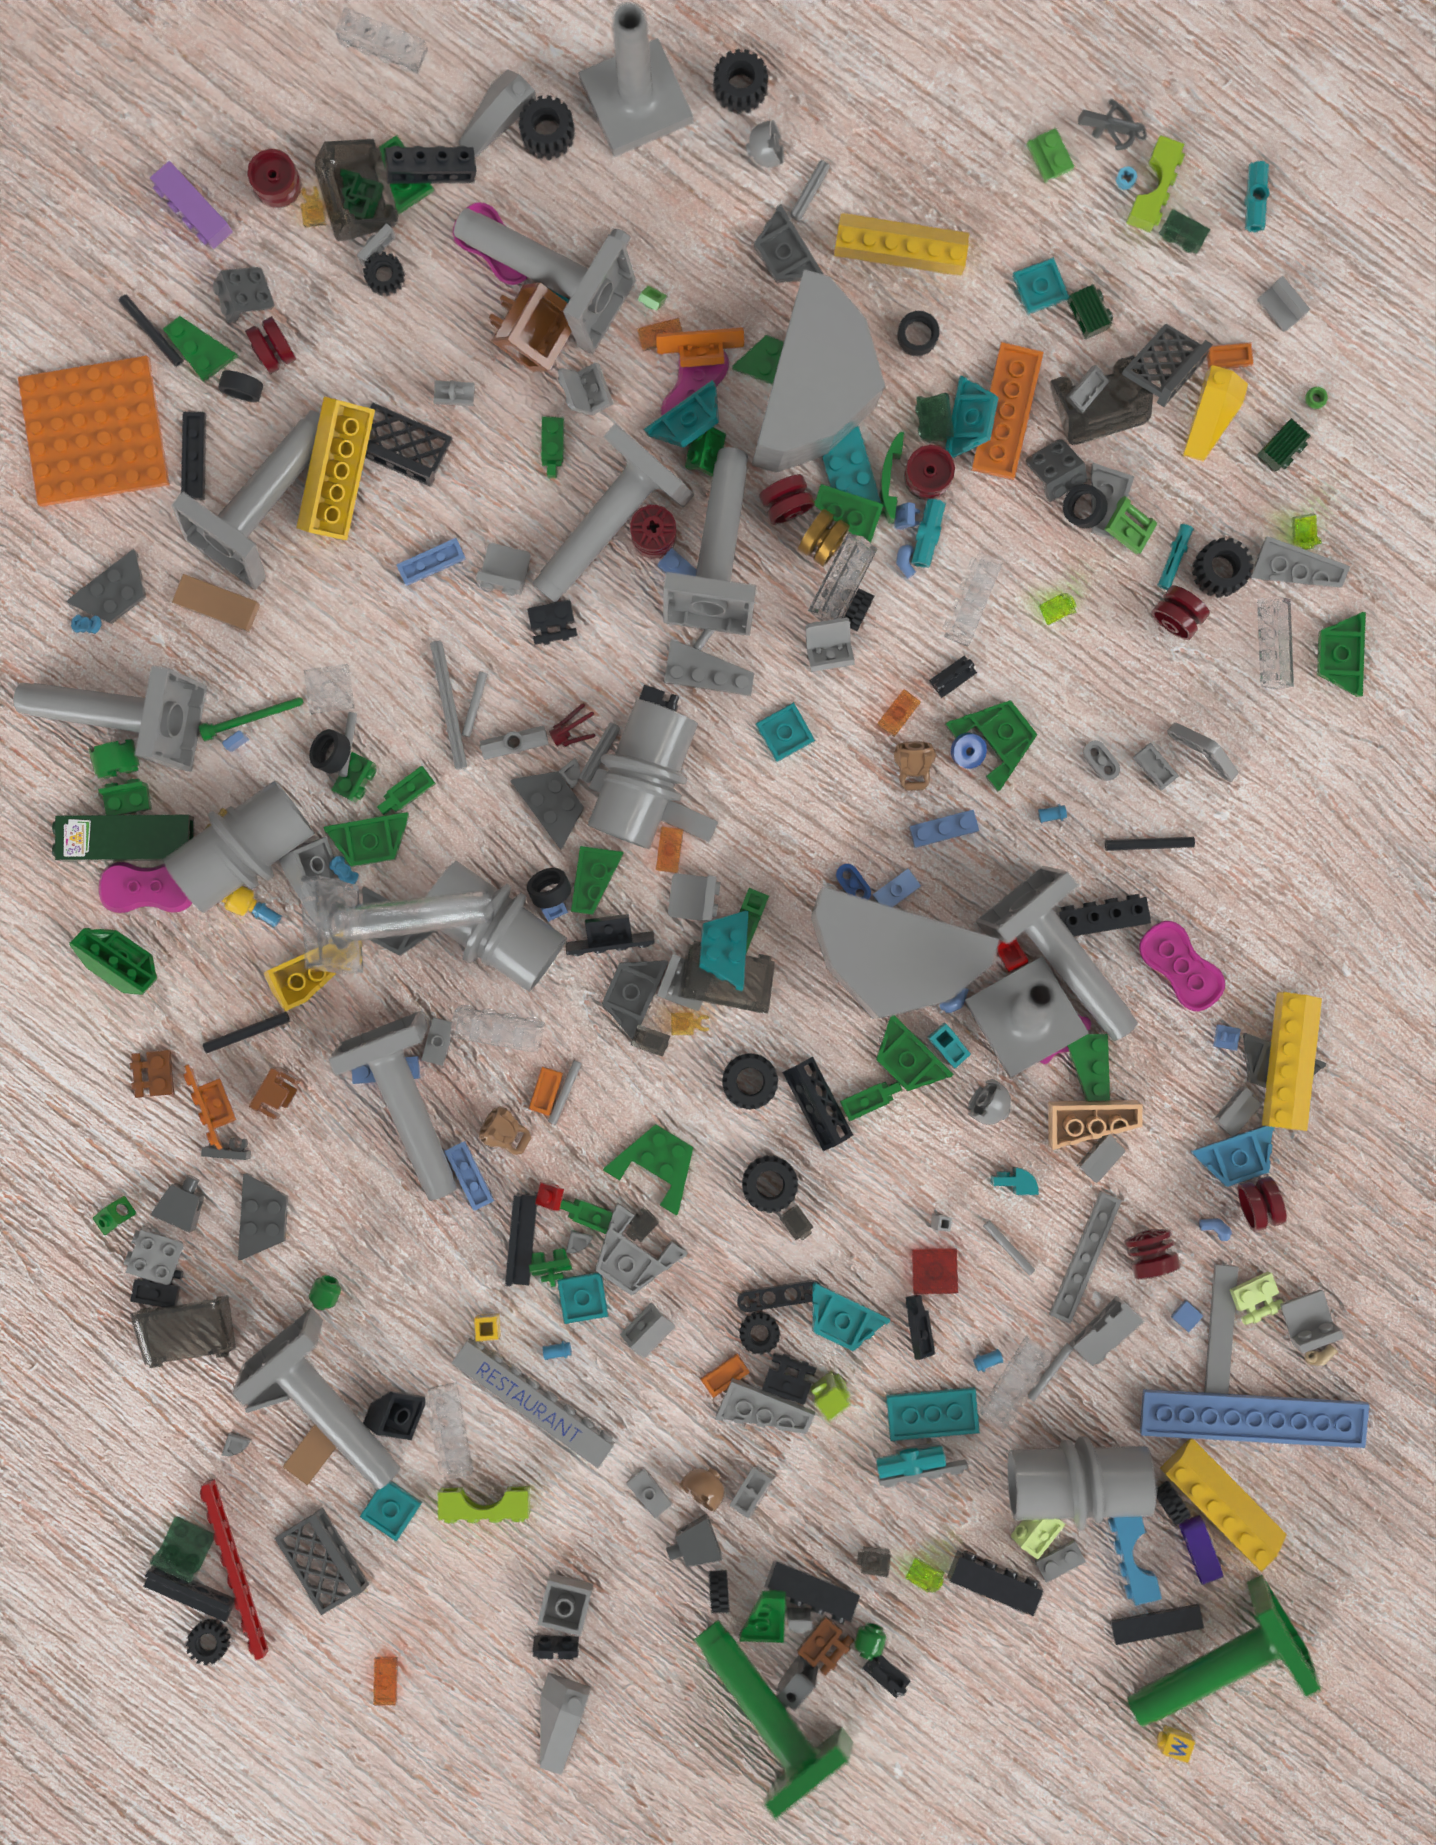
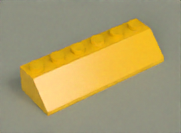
[834,213,969,276]
[296,396,375,541]
[1262,992,1322,1131]
[1160,1438,1287,1572]

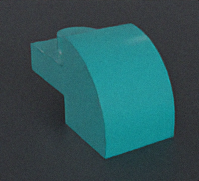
[927,1022,971,1069]
[991,1167,1039,1195]

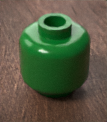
[308,1275,341,1310]
[854,1622,886,1660]

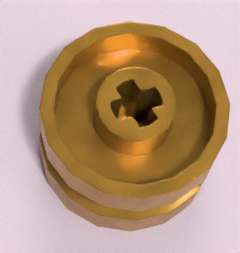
[798,509,850,567]

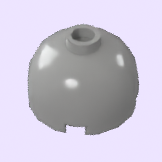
[746,120,784,168]
[968,1079,1011,1125]

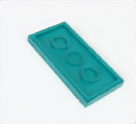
[886,1387,980,1441]

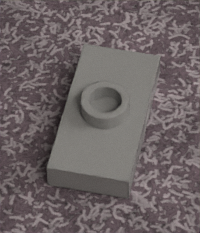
[357,223,395,268]
[1065,365,1109,413]
[1132,742,1179,791]
[421,1017,455,1066]
[626,1468,672,1518]

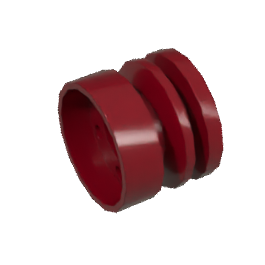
[630,505,677,559]
[1124,1229,1181,1279]

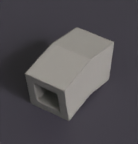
[930,1213,952,1232]

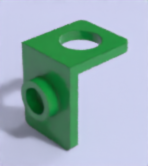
[93,1196,136,1236]

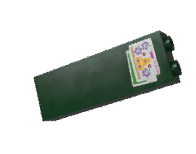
[52,815,194,862]

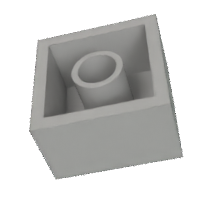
[537,1573,593,1636]

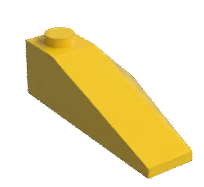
[1183,365,1248,462]
[263,935,358,1012]

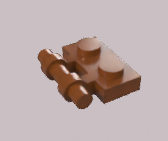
[130,1050,174,1098]
[797,1615,855,1676]

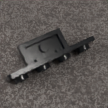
[566,914,655,956]

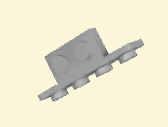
[878,1441,968,1488]

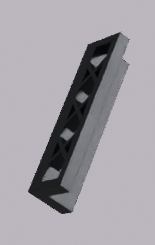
[782,1057,854,1151]
[505,1193,537,1286]
[143,1564,234,1622]

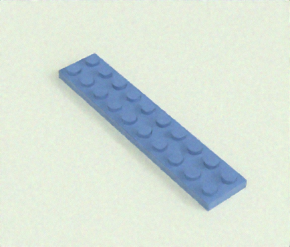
[1140,1389,1369,1448]

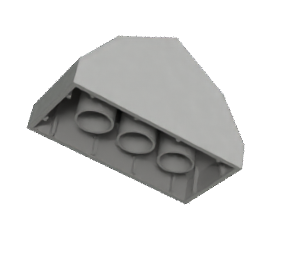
[752,270,885,472]
[811,887,999,1019]

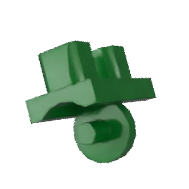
[529,1248,572,1287]

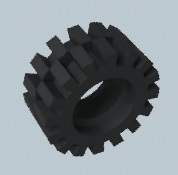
[363,251,405,296]
[844,588,874,631]
[739,1312,780,1355]
[1156,1480,1191,1526]
[709,1570,729,1614]
[186,1619,231,1665]

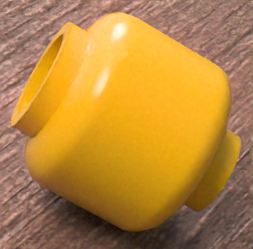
[222,886,257,916]

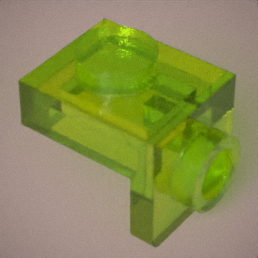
[1292,513,1322,549]
[1039,593,1077,625]
[905,1558,945,1592]

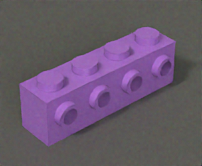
[150,160,233,249]

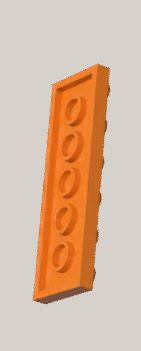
[971,342,1044,480]

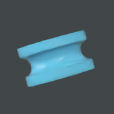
[1116,167,1137,190]

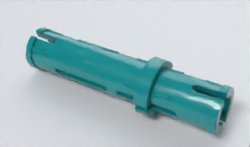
[1157,524,1194,590]

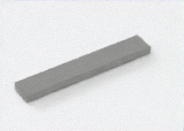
[589,767,718,842]
[1049,1191,1122,1324]
[1204,1264,1238,1394]

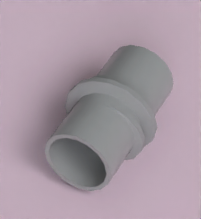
[588,699,698,850]
[163,780,315,913]
[418,861,567,992]
[1007,1436,1156,1530]

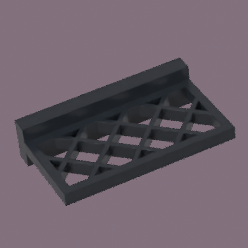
[365,402,453,487]

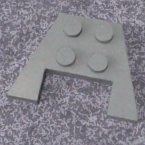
[595,1202,688,1296]

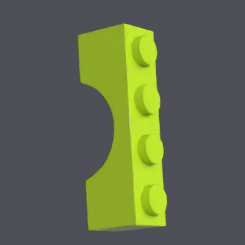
[1126,135,1185,232]
[810,1371,851,1422]
[438,1486,530,1523]

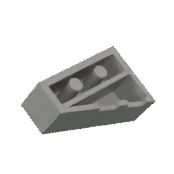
[1070,1296,1145,1366]

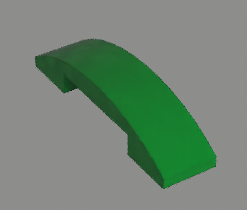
[880,432,904,524]
[739,888,769,953]

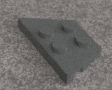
[754,204,824,283]
[67,549,146,624]
[511,771,584,850]
[361,887,438,956]
[602,960,668,1040]
[1243,1033,1327,1088]
[238,1173,288,1260]

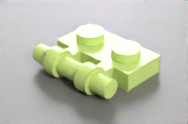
[1229,1271,1284,1325]

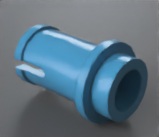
[1038,804,1067,823]
[252,902,282,928]
[543,1341,572,1361]
[973,1349,1003,1372]

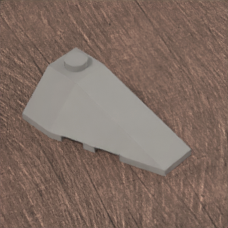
[458,69,537,158]
[279,837,342,935]
[540,1672,591,1775]

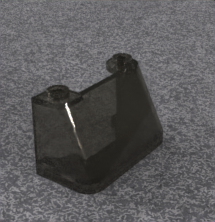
[315,139,398,241]
[1050,355,1153,445]
[678,941,775,1014]
[130,1295,236,1368]

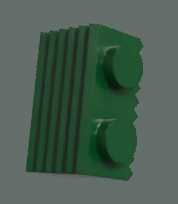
[1067,284,1113,340]
[1257,418,1311,472]

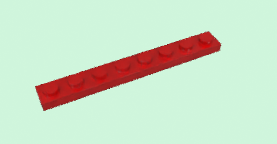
[200,1479,269,1661]

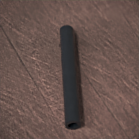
[119,294,183,367]
[1105,837,1195,851]
[203,1012,290,1054]

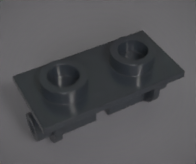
[929,655,977,698]
[532,1635,579,1660]
[862,1655,911,1698]

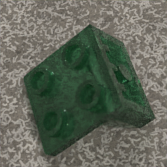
[149,1516,214,1583]

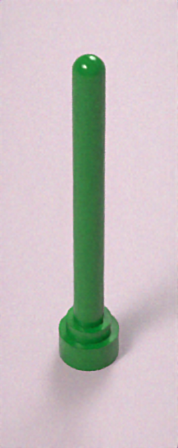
[199,697,303,742]

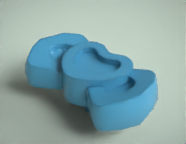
[71,614,102,634]
[329,856,359,886]

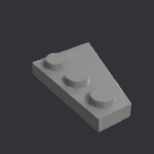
[1091,463,1135,540]

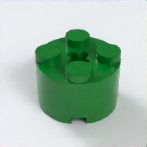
[88,739,140,779]

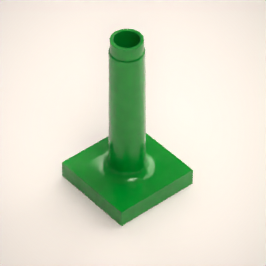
[1127,1574,1322,1727]
[694,1620,853,1820]

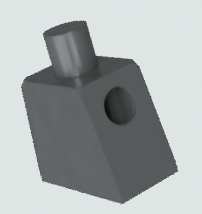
[151,1175,204,1232]
[666,1514,722,1567]
[777,1655,818,1710]

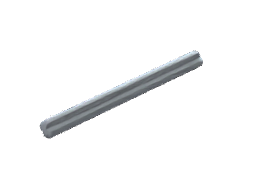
[430,641,467,770]

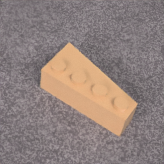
[1048,1100,1142,1150]

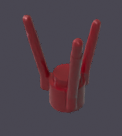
[549,703,596,748]

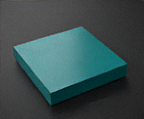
[1012,257,1069,315]
[755,702,815,762]
[557,1272,609,1324]
[360,1481,422,1542]

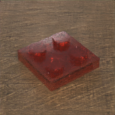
[911,1248,958,1295]

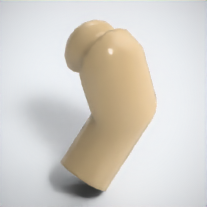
[1304,1344,1338,1366]

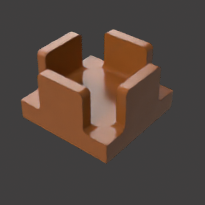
[249,1067,301,1120]

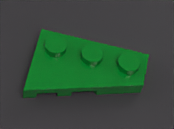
[379,135,434,215]
[163,316,239,382]
[815,484,884,547]
[571,846,624,915]
[1068,1034,1110,1101]
[739,1590,785,1643]

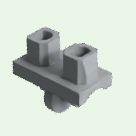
[433,380,475,406]

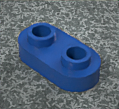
[836,864,871,900]

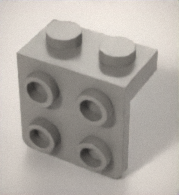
[558,363,614,416]
[476,543,531,596]
[805,618,855,672]
[668,873,721,922]
[124,1225,183,1285]

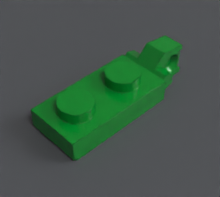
[541,417,564,479]
[377,766,436,815]
[840,1081,902,1121]
[560,1198,613,1234]

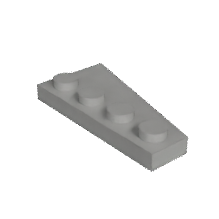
[1250,536,1350,588]
[664,639,754,696]
[715,1378,815,1434]

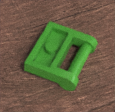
[1105,496,1157,554]

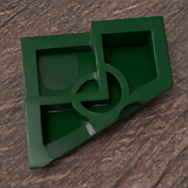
[340,168,385,226]

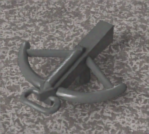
[1078,99,1147,150]

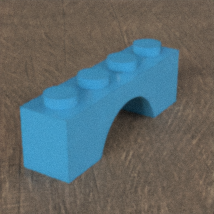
[1108,1516,1162,1605]

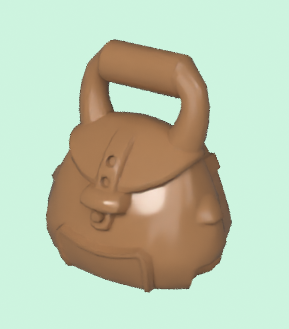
[893,741,936,791]
[479,1106,531,1155]

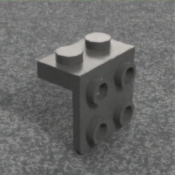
[213,267,274,323]
[1026,439,1088,502]

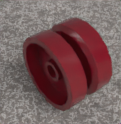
[247,149,302,208]
[245,316,297,374]
[904,444,955,500]
[759,474,815,525]
[1151,585,1210,640]
[1237,1176,1287,1232]

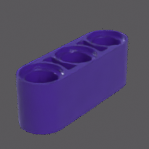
[1179,1515,1224,1585]

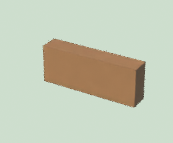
[172,574,260,633]
[283,1417,359,1486]

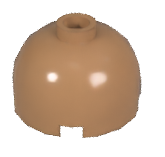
[679,1468,725,1512]

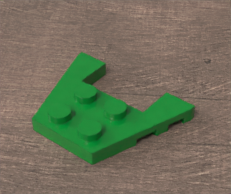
[945,700,1038,792]
[603,1124,694,1216]

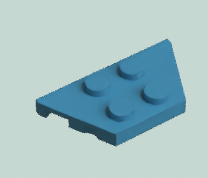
[1191,1126,1275,1187]

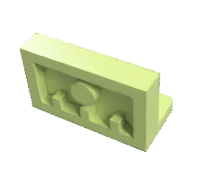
[1011,1519,1066,1559]

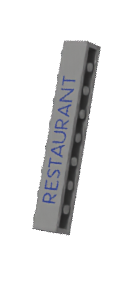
[451,1338,615,1469]

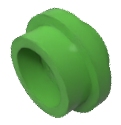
[1305,387,1328,409]

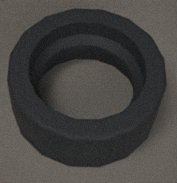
[897,311,940,356]
[218,370,263,402]
[1063,484,1108,528]
[309,729,351,774]
[526,868,572,909]

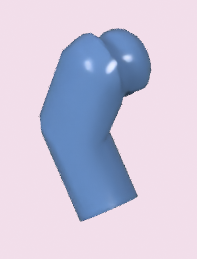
[896,545,916,579]
[939,988,969,1013]
[1199,1218,1232,1241]

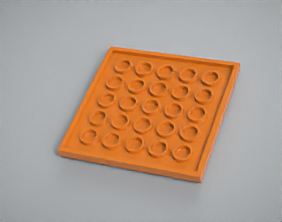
[18,355,170,507]

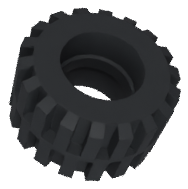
[714,49,768,114]
[518,95,575,160]
[1192,537,1253,598]
[722,1053,778,1110]
[742,1155,798,1213]

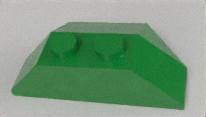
[69,928,157,995]

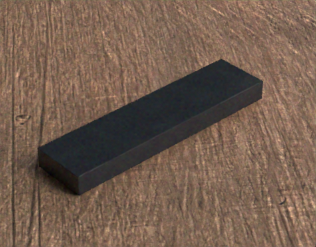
[181,412,206,500]
[1110,1604,1204,1645]

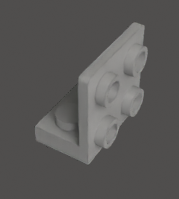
[657,954,713,1011]
[1280,1289,1344,1353]

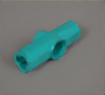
[1244,161,1270,232]
[911,499,946,568]
[876,1445,946,1479]

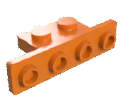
[656,327,744,367]
[183,1064,237,1150]

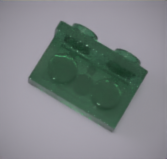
[1159,209,1211,255]
[915,393,954,444]

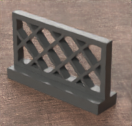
[1122,323,1213,407]
[274,1507,369,1615]

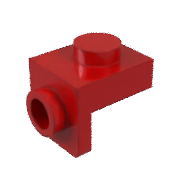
[996,938,1028,972]
[535,1182,564,1211]

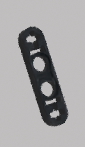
[737,1280,821,1312]

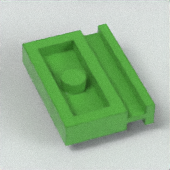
[1026,128,1075,182]

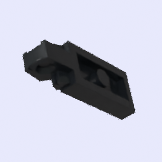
[906,1295,935,1360]

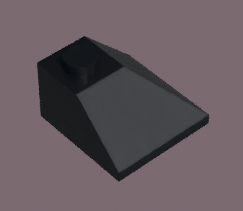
[363,1391,428,1440]

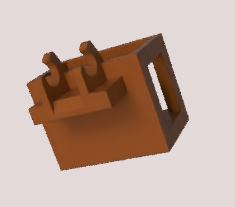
[489,282,572,372]

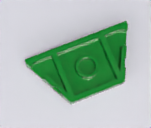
[732,335,784,385]
[1317,612,1366,697]
[324,812,409,867]
[876,1015,954,1091]

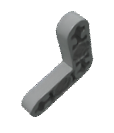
[1167,722,1239,782]

